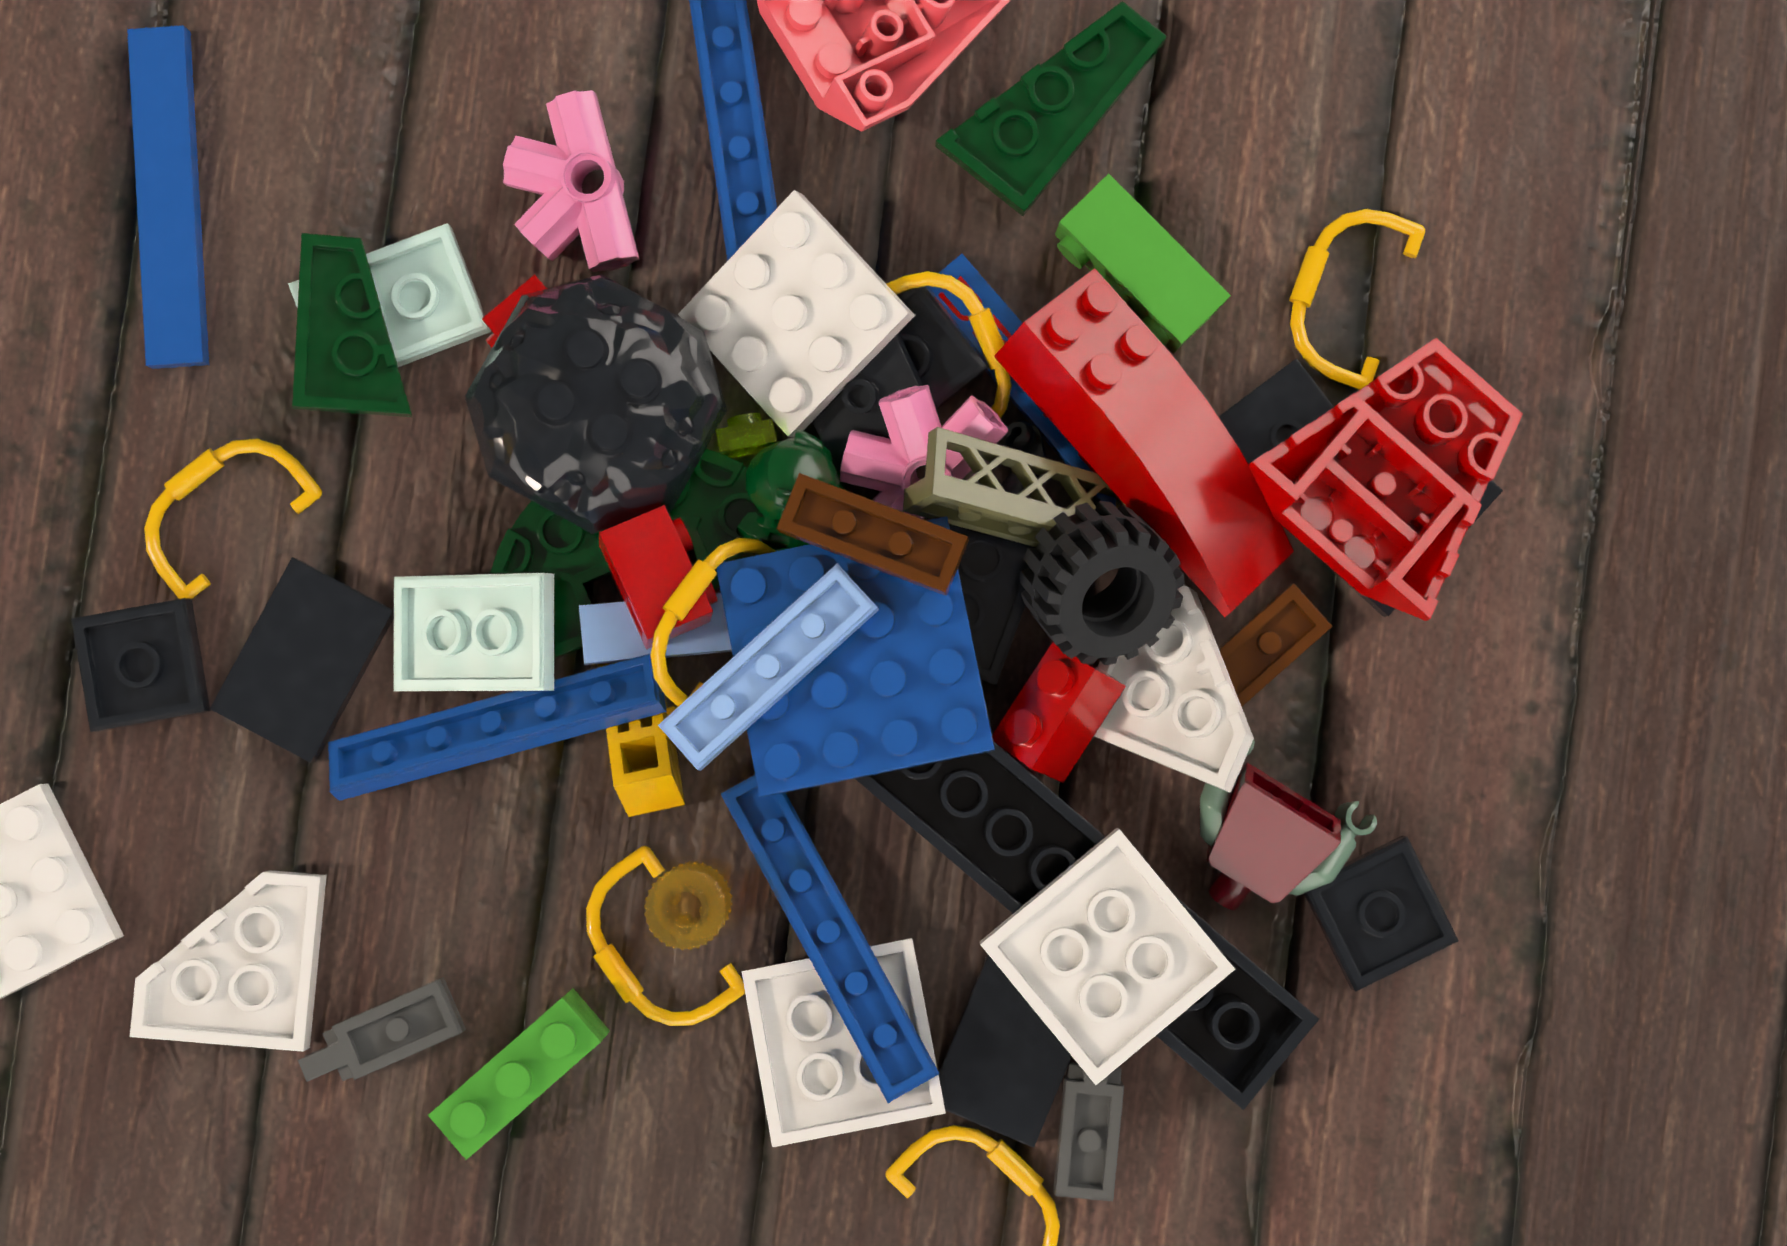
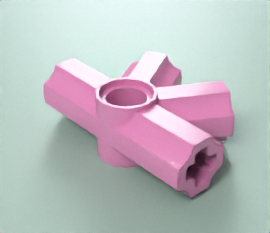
[503,90,639,272]
[840,385,1008,519]

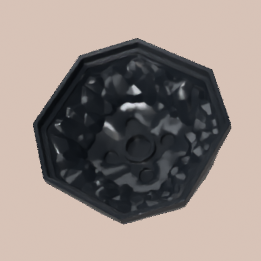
[465,274,727,534]

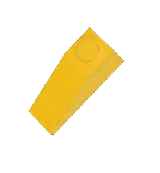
[597,662,685,817]

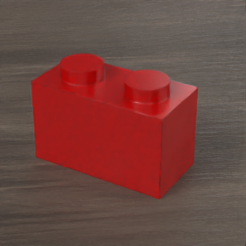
[599,505,718,650]
[992,642,1126,783]

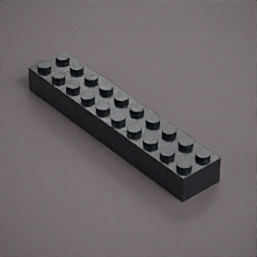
[855,742,1319,1110]

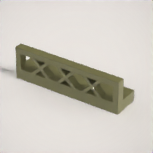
[903,427,1126,547]

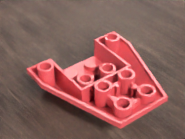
[757,0,1011,132]

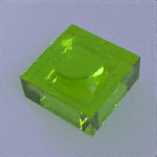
[715,413,778,458]

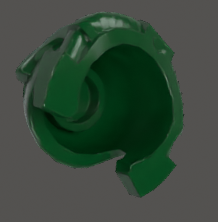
[736,430,848,549]

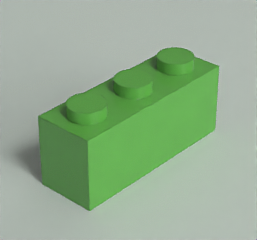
[1055,173,1231,354]
[428,988,610,1160]

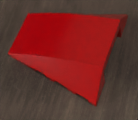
[1249,338,1523,621]

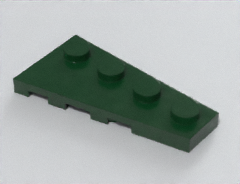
[935,1,1167,216]

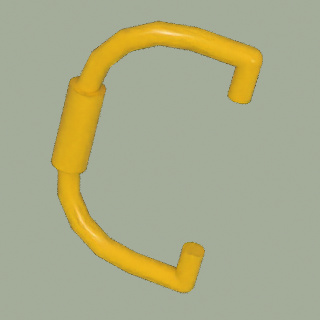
[1289,209,1425,390]
[886,271,1012,419]
[144,438,322,599]
[650,538,776,707]
[586,846,745,1026]
[885,1125,1060,1246]

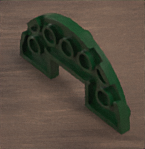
[490,449,786,660]

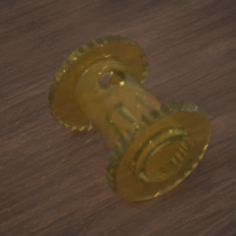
[644,861,733,951]

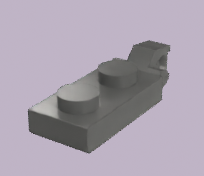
[298,977,466,1082]
[1053,1062,1124,1202]

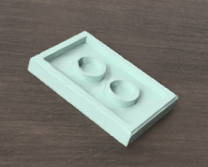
[288,223,491,367]
[394,573,554,691]

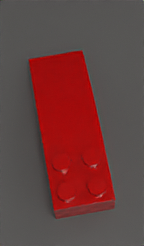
[994,268,1294,617]

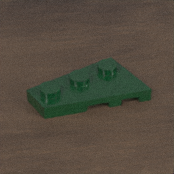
[292,233,412,417]

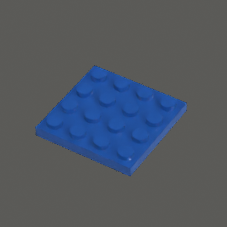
[716,516,995,797]

